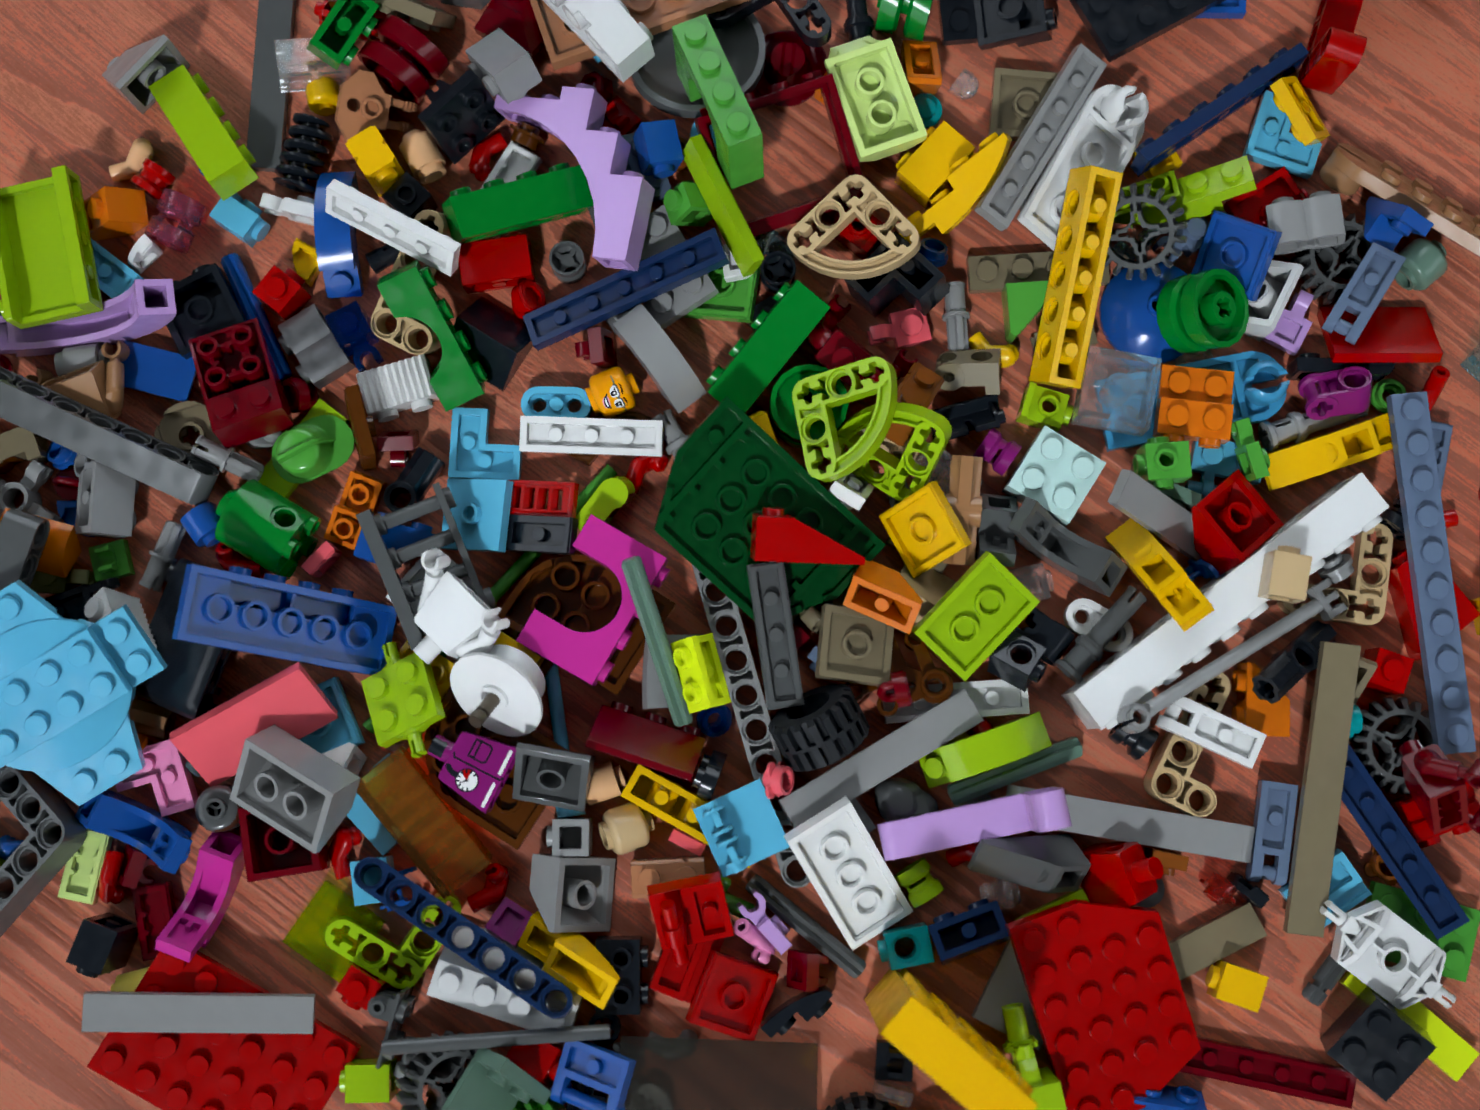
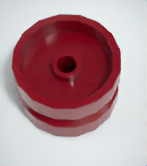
[357,14,449,104]

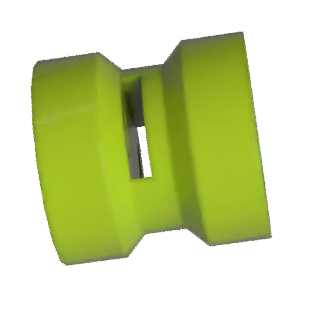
[894,857,944,908]

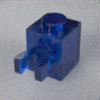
[324,301,384,372]

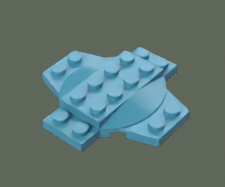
[0,580,168,806]

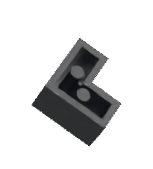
[844,231,950,318]

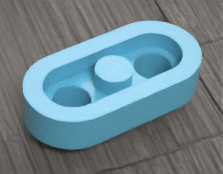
[521,386,592,418]

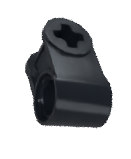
[1014,607,1075,666]

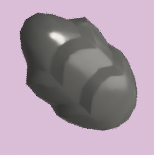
[874,777,939,822]

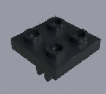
[417,69,506,164]

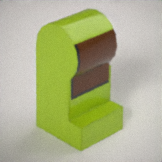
[576,476,635,531]

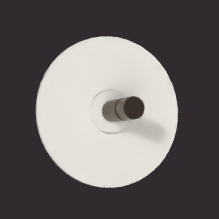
[450,644,546,737]

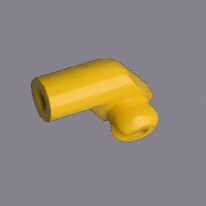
[968,331,1019,368]

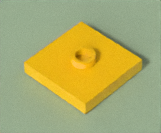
[878,480,972,578]

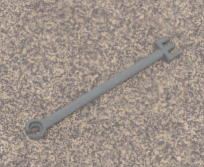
[1117,577,1348,734]

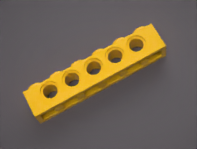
[1029,165,1123,389]

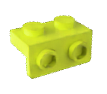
[670,633,731,714]

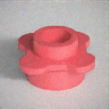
[763,761,794,799]

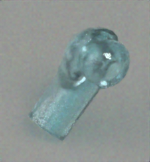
[754,230,795,258]

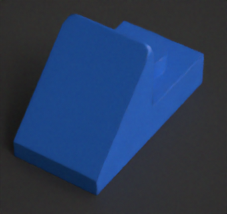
[1364,196,1434,251]

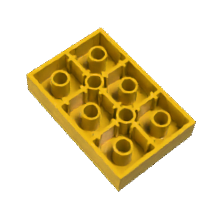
[864,968,1039,1110]

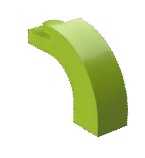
[919,711,1052,788]

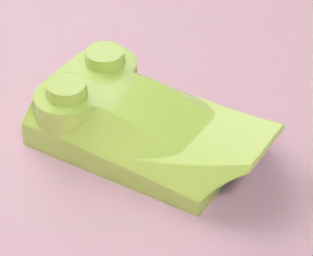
[824,35,928,162]

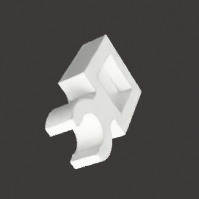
[259,193,314,226]

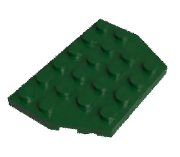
[654,396,886,620]

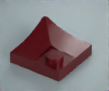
[474,0,545,59]

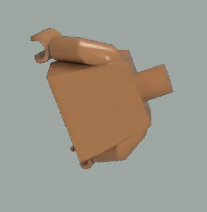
[25,340,130,419]

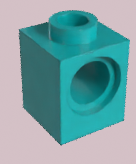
[877,922,935,971]

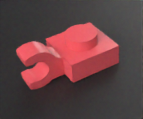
[867,308,932,350]

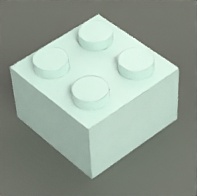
[1002,425,1106,527]

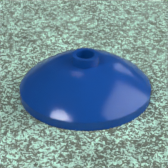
[1099,262,1187,365]

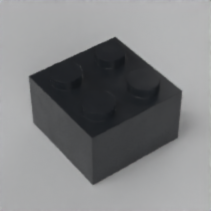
[1320,986,1437,1102]

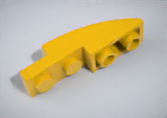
[899,132,1012,244]
[1265,413,1393,491]
[1105,518,1215,632]

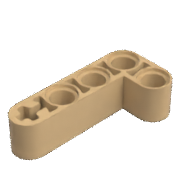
[370,209,451,355]
[1143,673,1231,817]

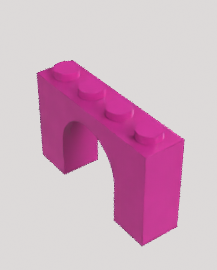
[516,514,670,686]

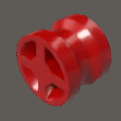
[130,158,176,201]

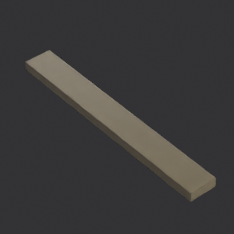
[1283,641,1361,937]

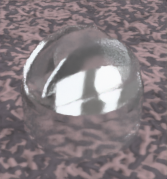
[949,68,979,99]

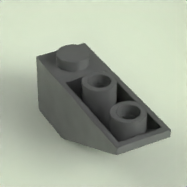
[967,834,1092,893]

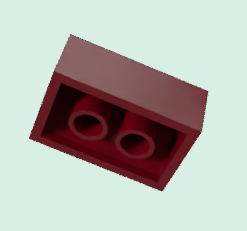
[585,701,706,781]

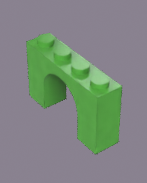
[672,14,764,190]

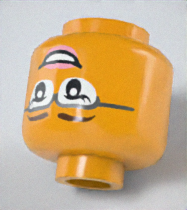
[585,366,640,418]

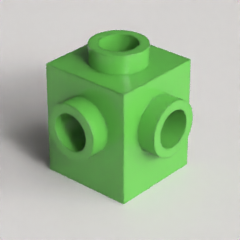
[1133,436,1192,490]

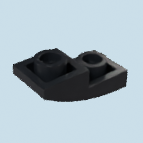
[760,985,833,1038]

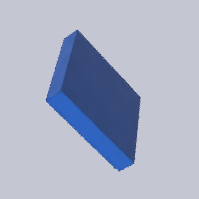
[1191,210,1282,301]

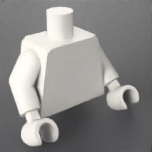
[413,548,510,664]

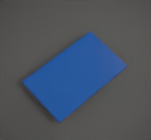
[121,340,196,402]

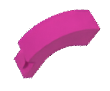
[155,831,245,962]

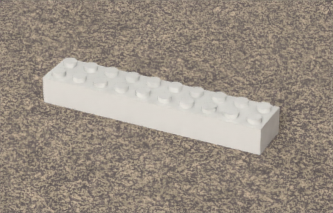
[1061,472,1390,730]

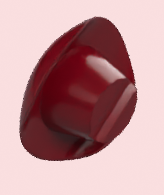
[756,30,827,107]

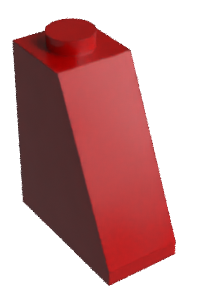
[1388,548,1480,660]

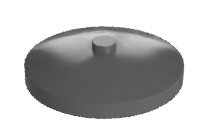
[630,5,766,118]

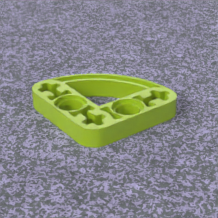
[792,356,898,482]
[837,402,952,502]

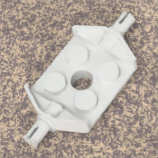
[1320,899,1456,1010]

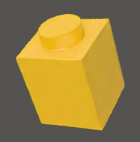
[1205,960,1269,1013]

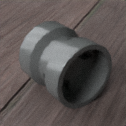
[549,241,587,284]

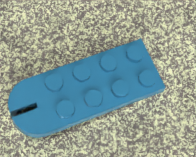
[1093,351,1290,452]

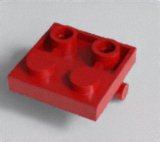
[647,871,734,965]

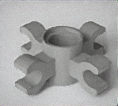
[0,459,62,522]

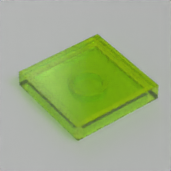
[282,880,386,983]

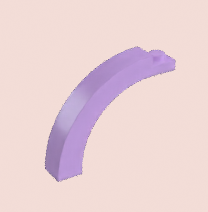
[0,279,177,357]

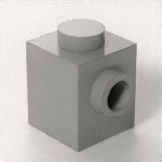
[546,817,593,856]

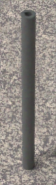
[381,1024,610,1056]

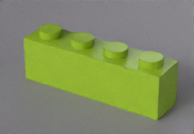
[148,64,259,201]

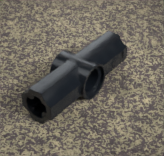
[1252,620,1337,704]

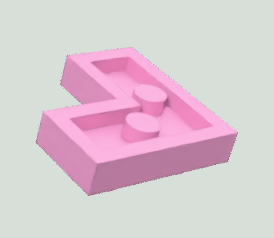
[115,739,198,817]

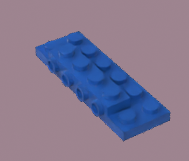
[172,564,397,676]

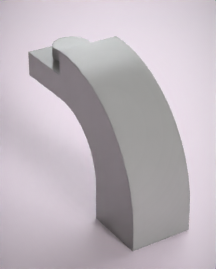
[605,303,707,414]

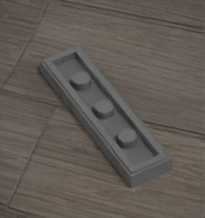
[746,562,804,710]

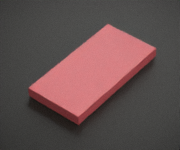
[170,662,338,787]

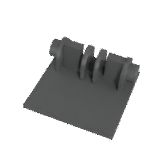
[367,986,416,1069]

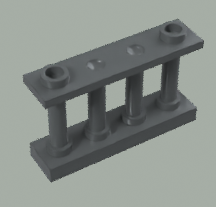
[356,482,497,650]

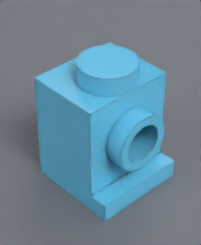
[209,193,270,248]

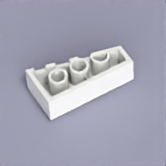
[543,0,655,82]

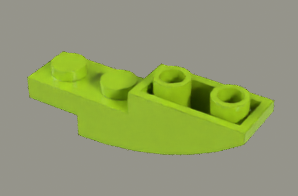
[1113,155,1257,225]

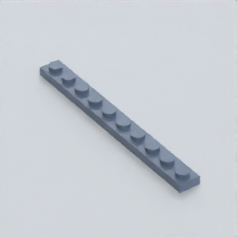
[1386,391,1476,754]

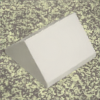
[1244,260,1304,342]

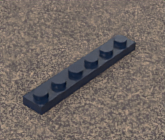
[1130,42,1309,177]
[523,227,730,351]
[1341,745,1470,940]

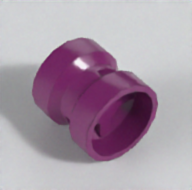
[973,428,1022,476]

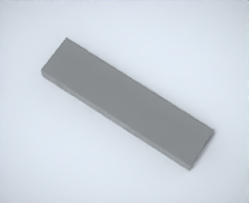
[1108,469,1202,561]

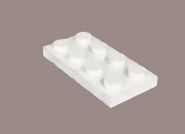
[783,796,914,951]

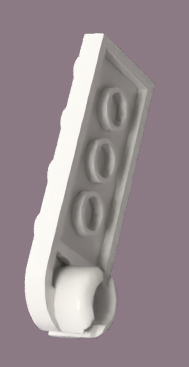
[1017,84,1149,251]

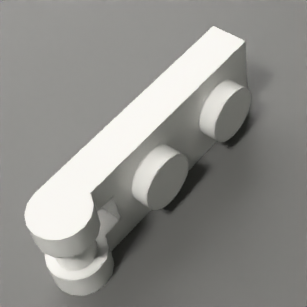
[1155,697,1267,769]

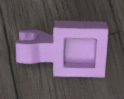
[1262,289,1314,356]
[737,889,792,955]

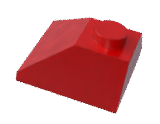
[1192,469,1284,575]

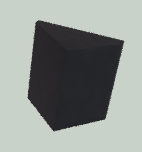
[454,296,533,392]

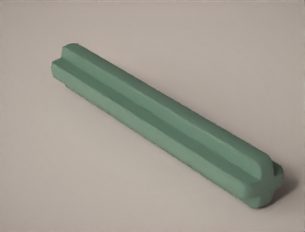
[947,737,1083,804]

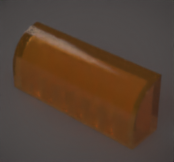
[357,744,493,900]

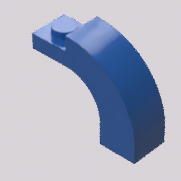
[314,171,364,298]
[75,789,192,874]

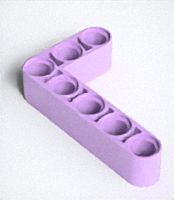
[877,787,1072,861]

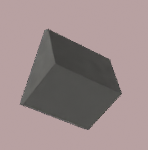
[512,742,595,812]

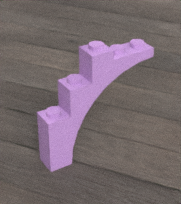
[493,83,655,271]

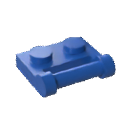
[550,1041,637,1110]

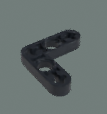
[707,0,832,47]

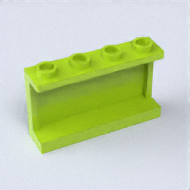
[0,165,104,329]

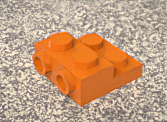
[1153,364,1235,449]

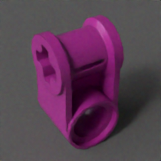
[1297,366,1372,420]

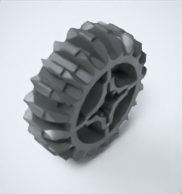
[1105,183,1188,280]
[1290,213,1372,306]
[1349,697,1447,795]
[395,1030,478,1110]

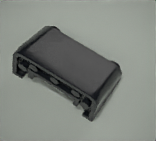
[135,558,232,720]

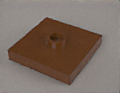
[344,384,377,471]

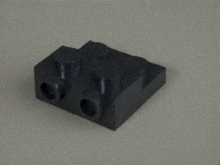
[974,0,1058,50]
[166,263,246,360]

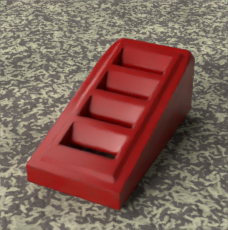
[509,480,579,518]

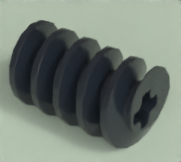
[272,113,334,193]

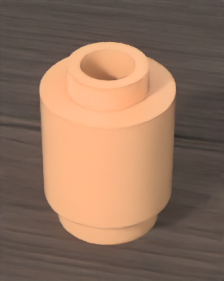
[399,129,446,184]
[586,760,627,806]

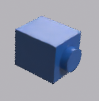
[633,119,684,179]

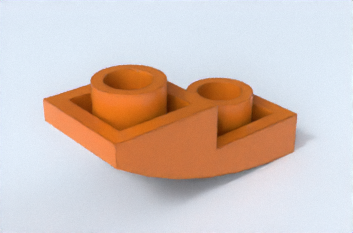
[324,470,387,550]

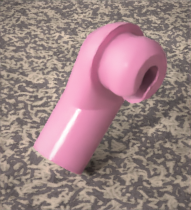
[733,918,775,965]

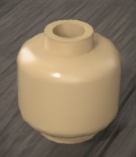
[598,802,655,855]

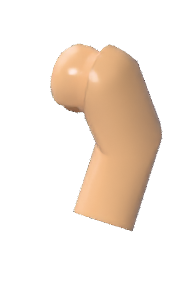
[109,138,154,182]

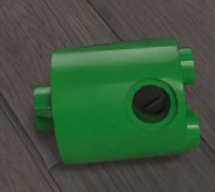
[215,479,322,580]

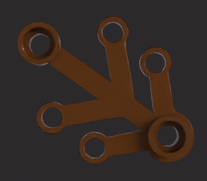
[846,631,953,717]

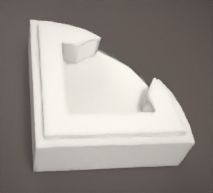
[128,233,164,274]

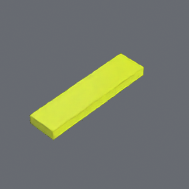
[1339,971,1480,1082]

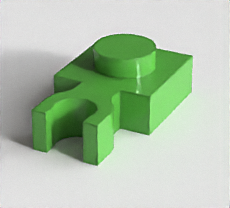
[1231,418,1270,482]

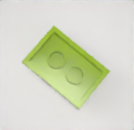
[912,551,1040,681]

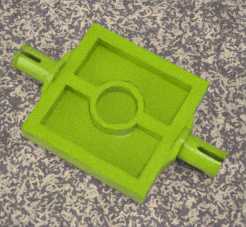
[361,642,446,758]

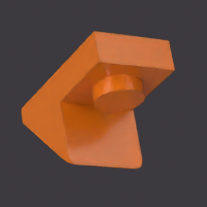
[901,40,942,96]

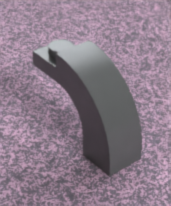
[1008,497,1128,597]

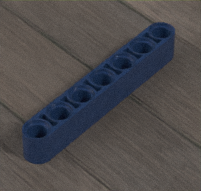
[354,857,574,1019]

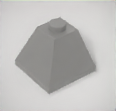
[102,34,191,114]
[529,854,616,933]

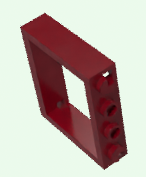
[694,69,863,237]

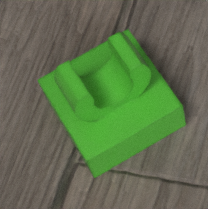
[88,539,135,582]

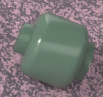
[1395,238,1447,291]

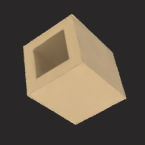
[1258,546,1312,604]

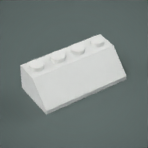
[426,926,583,1030]

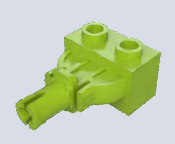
[1001,1002,1067,1110]

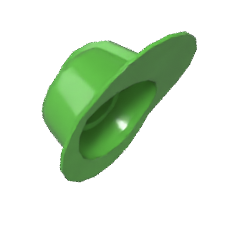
[271,415,355,484]

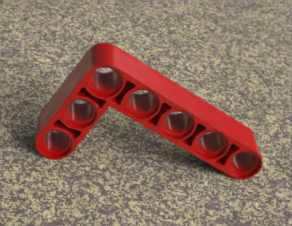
[1298,0,1367,95]

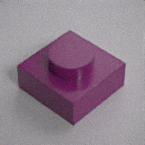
[485,897,533,950]

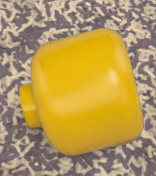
[306,77,340,116]

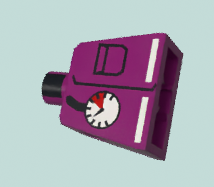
[427,731,516,813]

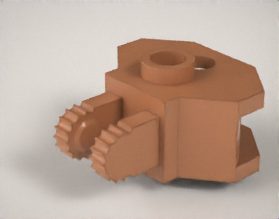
[334,69,417,140]

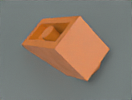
[843,560,923,635]

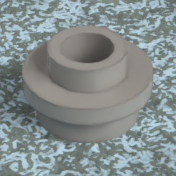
[1318,553,1354,584]

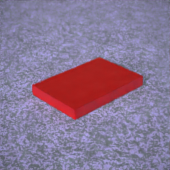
[1317,307,1443,363]

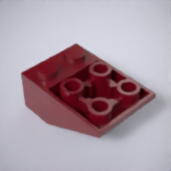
[188,317,294,448]

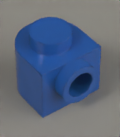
[180,502,220,548]

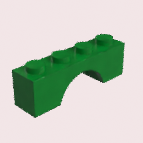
[376,259,488,412]

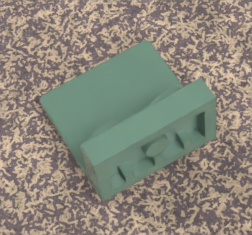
[441,1048,551,1110]

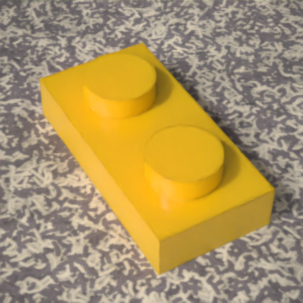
[1270,76,1330,146]

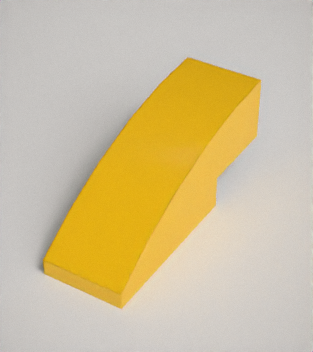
[517,910,620,1010]

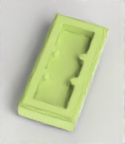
[57,828,113,905]

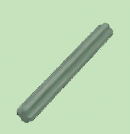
[621,556,693,727]

